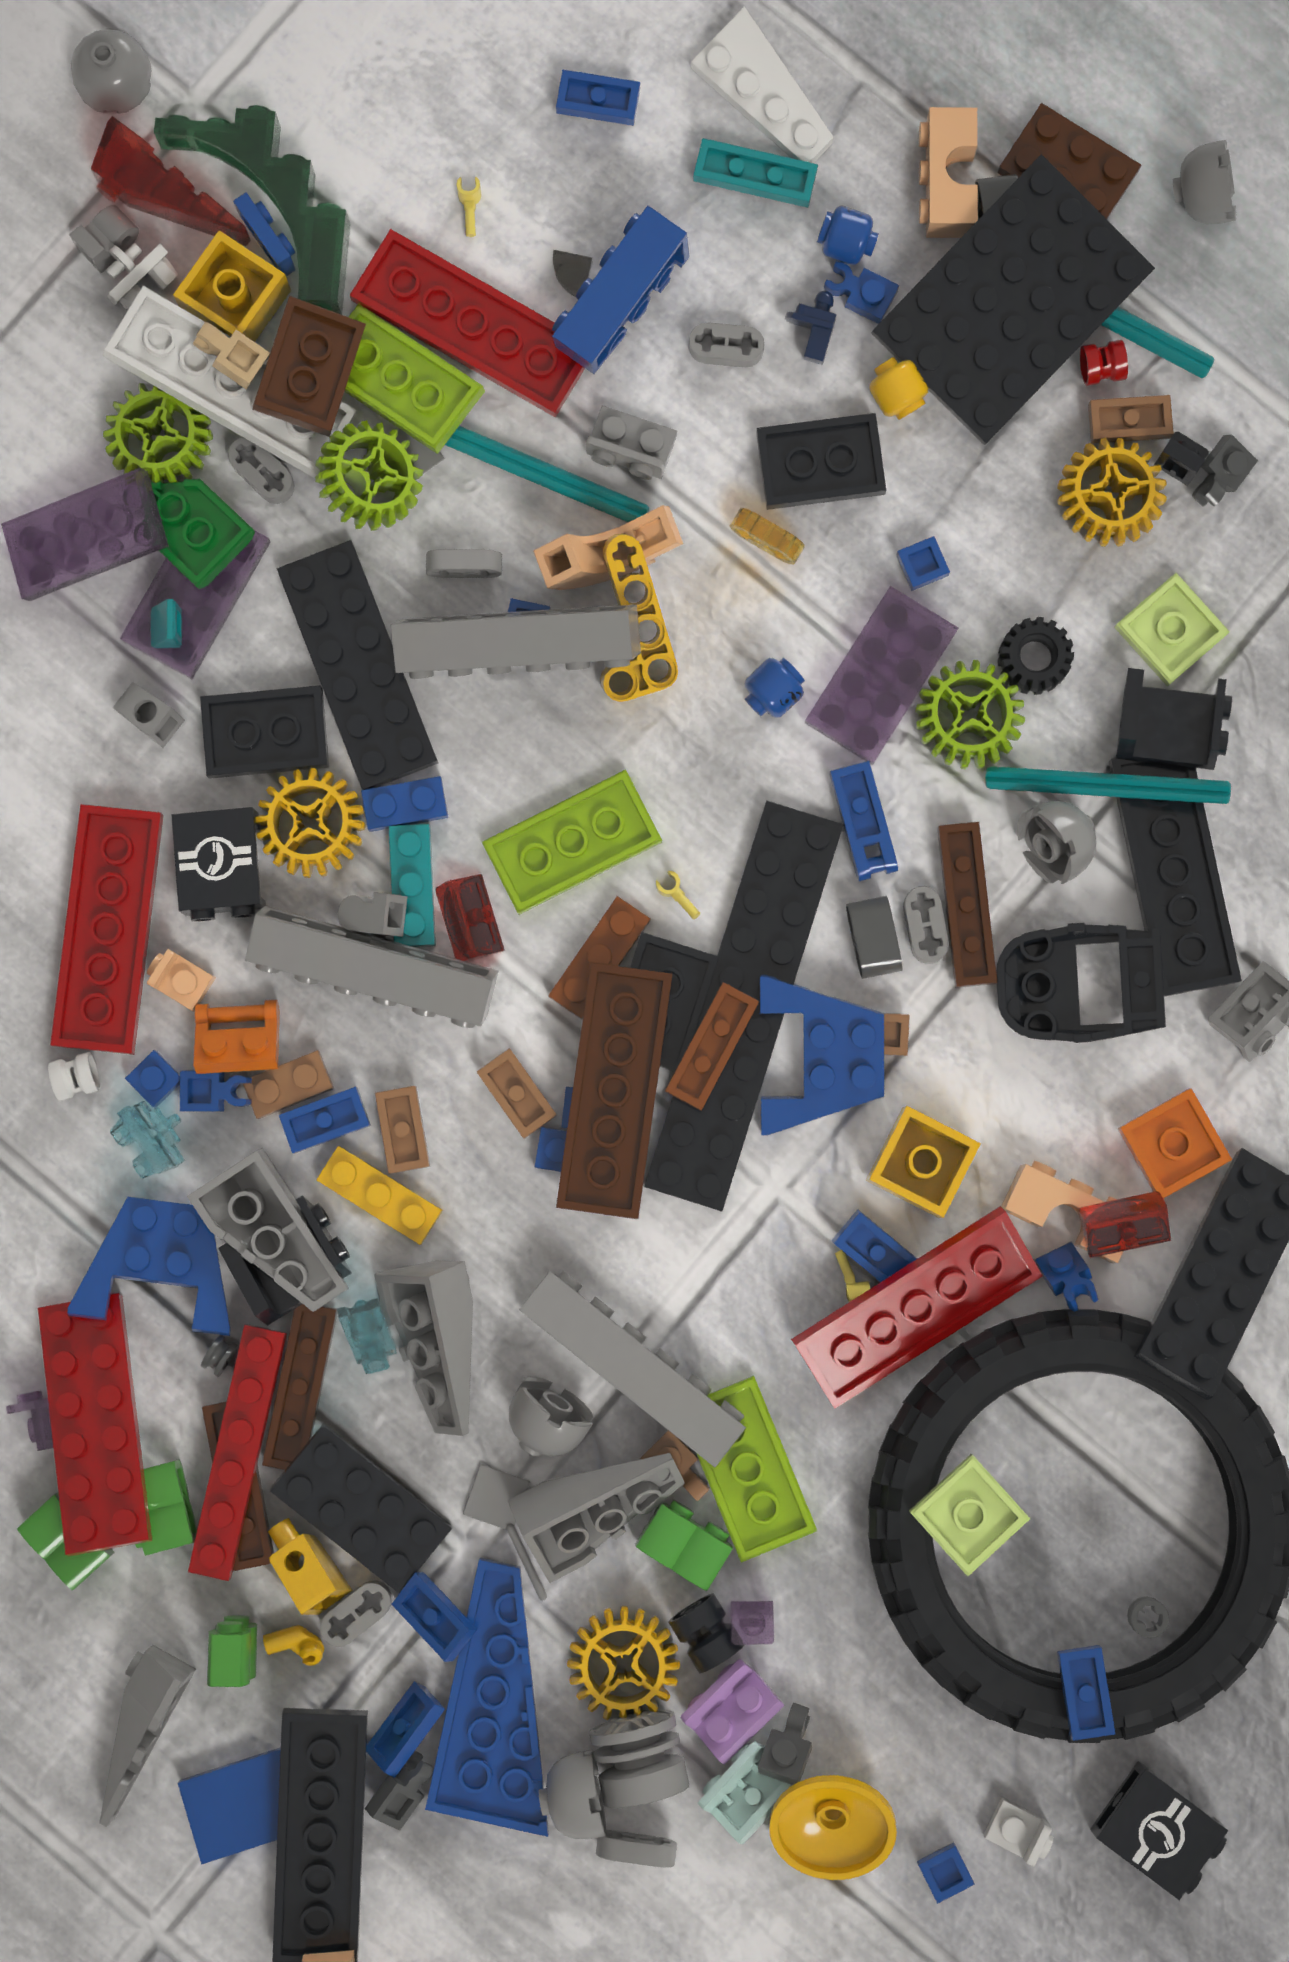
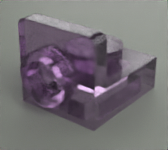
[6,1390,53,1451]
[730,1601,774,1645]

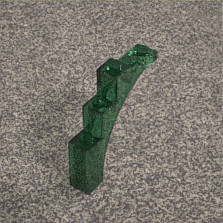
[154,105,351,315]

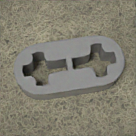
[689,323,764,367]
[228,437,295,504]
[426,549,502,578]
[903,886,949,964]
[320,1580,392,1647]
[596,1830,677,1868]

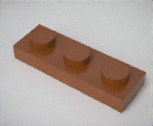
[548,896,651,1020]
[665,982,759,1111]

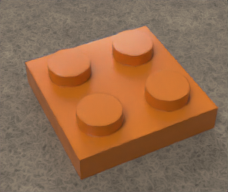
[1118,1088,1232,1200]

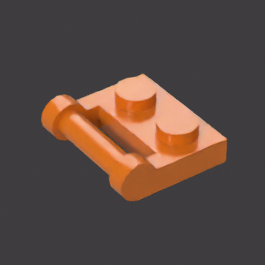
[193,1000,280,1074]

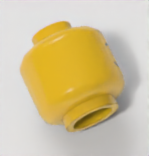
[869,357,928,420]

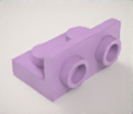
[680,1659,785,1765]

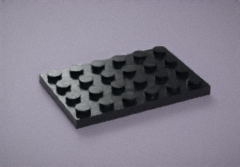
[871,154,1155,445]

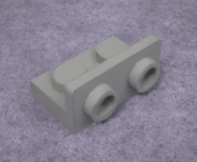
[586,405,677,480]
[1208,961,1289,1062]

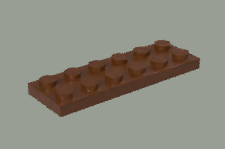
[556,962,672,1219]

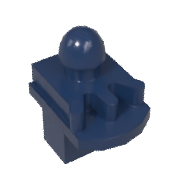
[785,291,837,365]

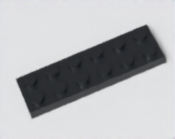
[276,540,438,790]
[1109,758,1242,997]
[1134,1148,1289,1400]
[272,1708,368,1962]

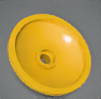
[769,1775,897,1880]

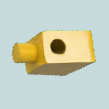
[268,1518,353,1615]

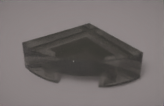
[553,250,593,297]

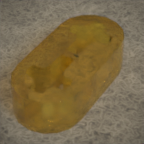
[729,508,805,565]

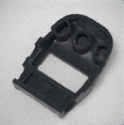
[996,923,1166,1043]

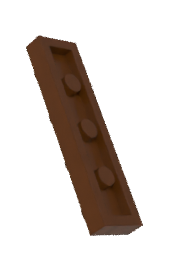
[937,822,997,988]
[262,1304,338,1470]
[202,1401,274,1571]

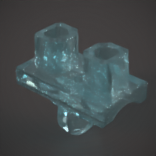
[110,1101,185,1179]
[337,1298,397,1374]

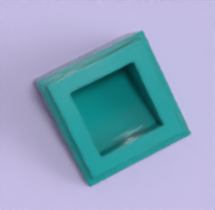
[151,599,182,648]

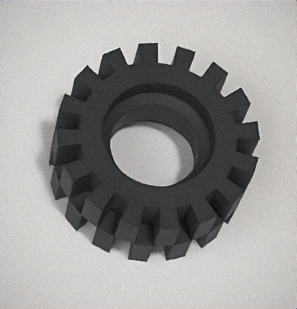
[997,617,1074,695]

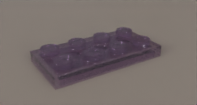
[1,468,169,601]
[120,530,271,680]
[805,586,959,765]

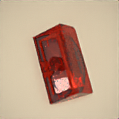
[435,874,505,962]
[1079,1191,1171,1258]

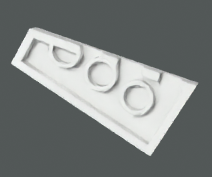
[691,6,834,163]

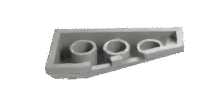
[187,1148,349,1312]
[374,1260,473,1436]
[507,1453,685,1583]
[99,1645,196,1827]

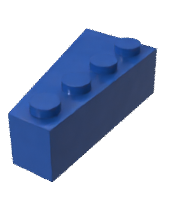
[552,205,689,374]

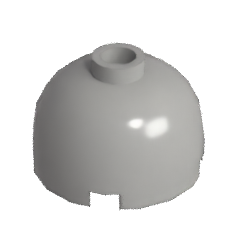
[71,29,152,114]
[1173,140,1236,224]
[1017,801,1096,884]
[509,1377,593,1456]
[539,1750,606,1839]

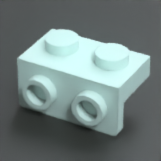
[698,1741,792,1845]

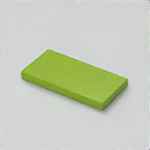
[344,303,485,454]
[482,769,662,915]
[697,1375,817,1563]

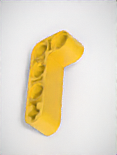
[600,533,678,702]

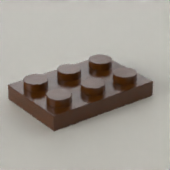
[997,103,1142,219]
[252,296,366,437]

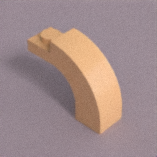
[533,505,683,590]

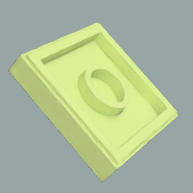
[1114,573,1230,687]
[909,1454,1030,1576]

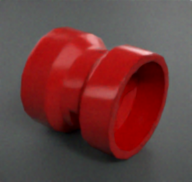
[1079,340,1128,386]

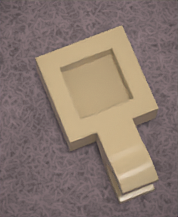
[193,322,270,390]

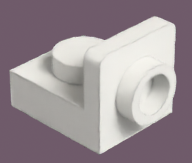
[983,1797,1054,1867]

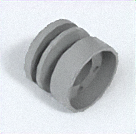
[589,1711,689,1808]

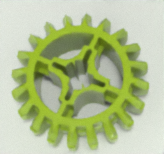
[103,383,213,488]
[315,420,423,531]
[915,660,1025,769]

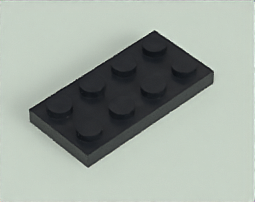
[270,1423,452,1593]

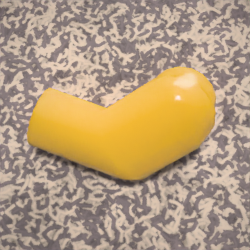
[263,1625,324,1666]

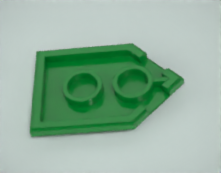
[144,478,255,589]

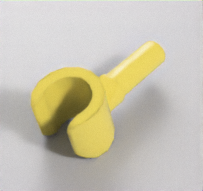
[456,177,482,237]
[656,871,700,919]
[835,1250,870,1302]

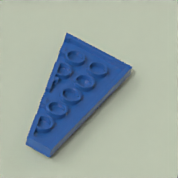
[425,1558,549,1837]

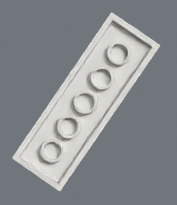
[103,286,356,478]

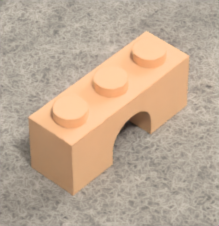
[919,107,978,238]
[1001,1161,1133,1263]

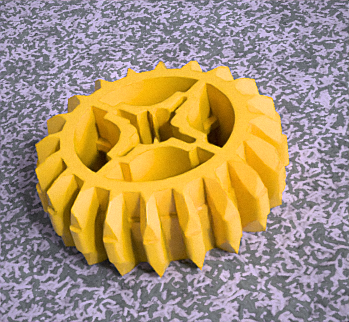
[1057,437,1167,547]
[255,768,366,878]
[567,1606,680,1720]

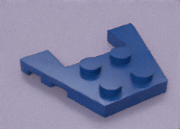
[760,975,884,1135]
[67,1197,231,1336]

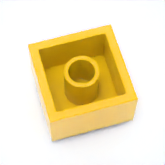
[173,230,291,342]
[866,1106,981,1218]

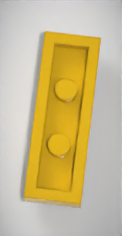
[317,1145,443,1245]

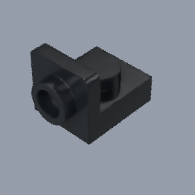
[1154,432,1209,486]

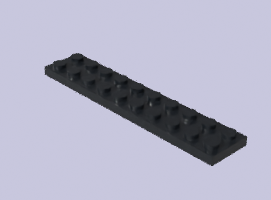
[644,800,844,1212]

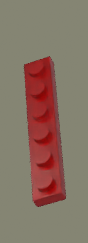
[188,1324,287,1581]

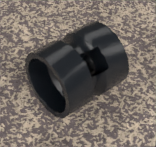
[668,1593,745,1674]

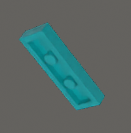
[693,138,818,208]
[389,824,436,947]

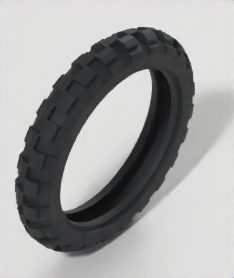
[868,1309,1289,1743]

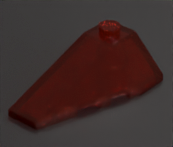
[91,116,251,246]

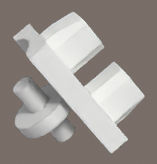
[106,243,178,310]

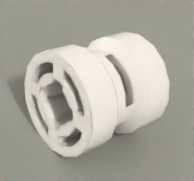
[48,1052,101,1101]

